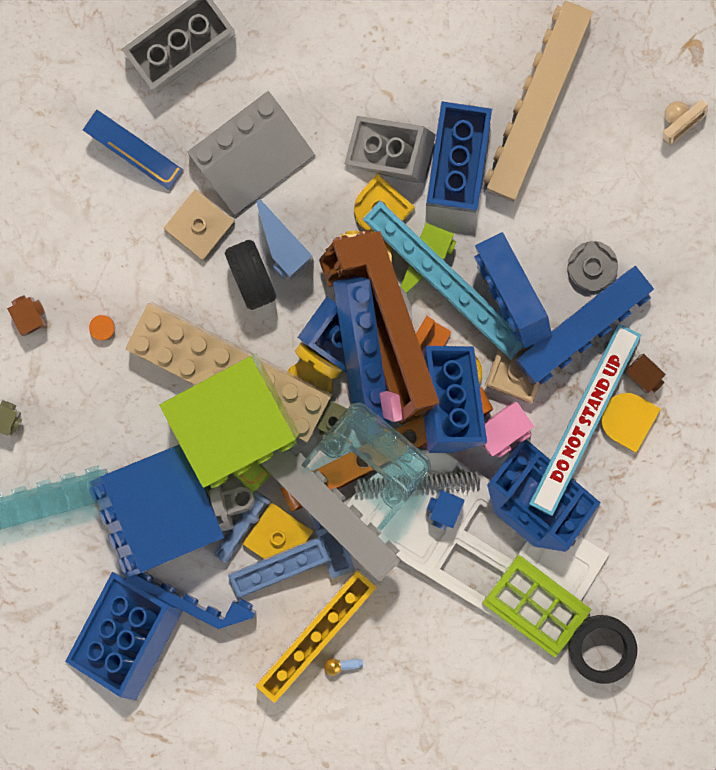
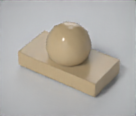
[663,99,708,145]

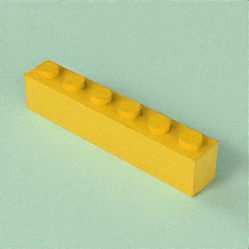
[255,568,377,703]

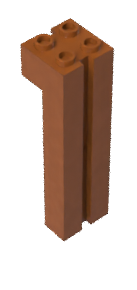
[319,230,439,424]

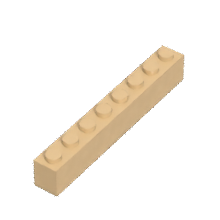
[483,0,593,202]

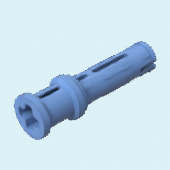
[213,491,271,563]

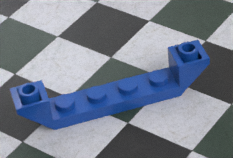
[117,549,256,629]

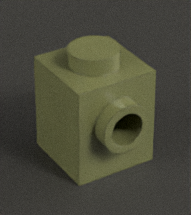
[0,400,22,436]
[317,400,352,441]

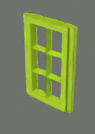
[482,554,592,658]

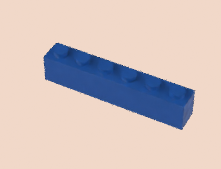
[513,265,654,385]
[333,276,392,435]

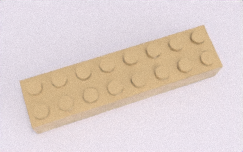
[125,302,332,442]

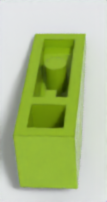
[401,223,457,293]

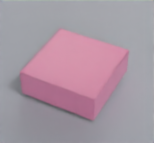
[380,391,403,422]

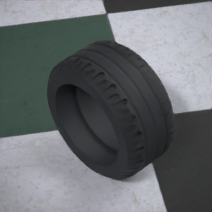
[224,240,277,310]
[568,615,638,684]

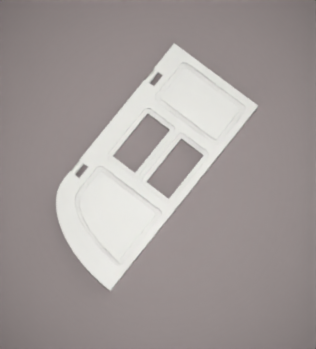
[346,450,609,641]

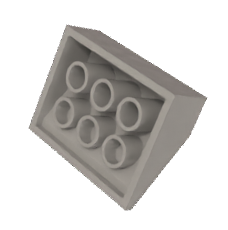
[187,90,315,216]

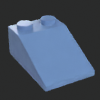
[256,199,313,280]

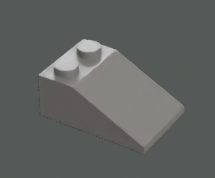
[344,116,436,183]

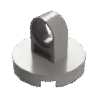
[208,484,255,532]

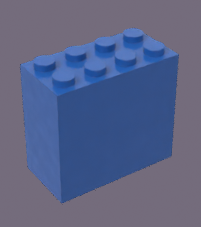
[89,444,224,576]

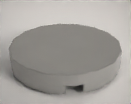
[567,241,618,292]

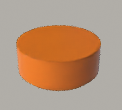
[89,315,115,341]

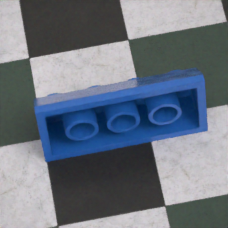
[422,346,487,453]

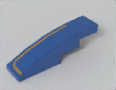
[83,109,183,191]

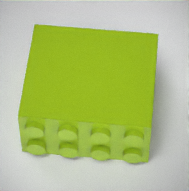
[159,353,300,489]

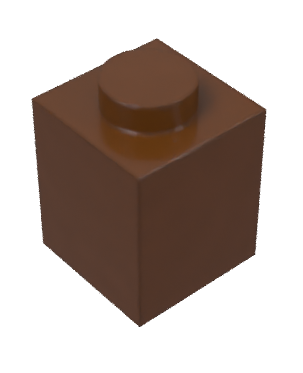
[623,353,666,393]

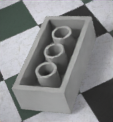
[122,0,236,95]

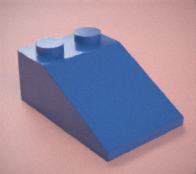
[297,296,347,373]

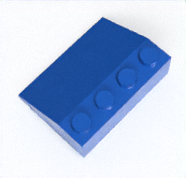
[65,572,183,701]

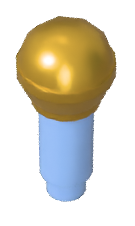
[324,658,363,676]

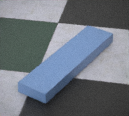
[228,536,331,598]

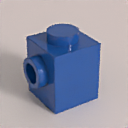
[426,489,465,530]

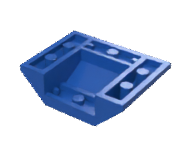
[487,439,601,552]

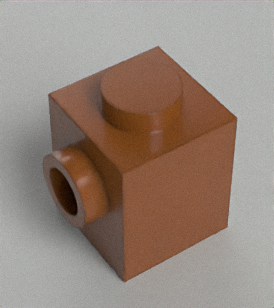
[7,295,47,336]

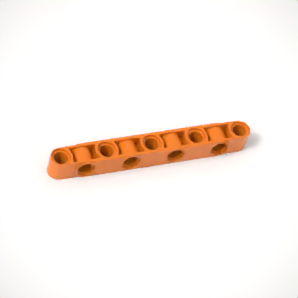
[281,387,494,512]

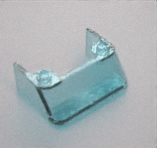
[301,403,431,531]

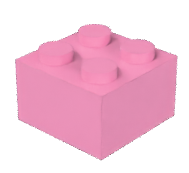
[482,401,535,457]

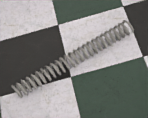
[354,470,480,494]

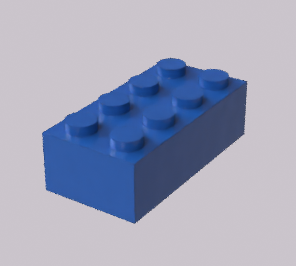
[426,101,492,213]
[474,232,552,349]

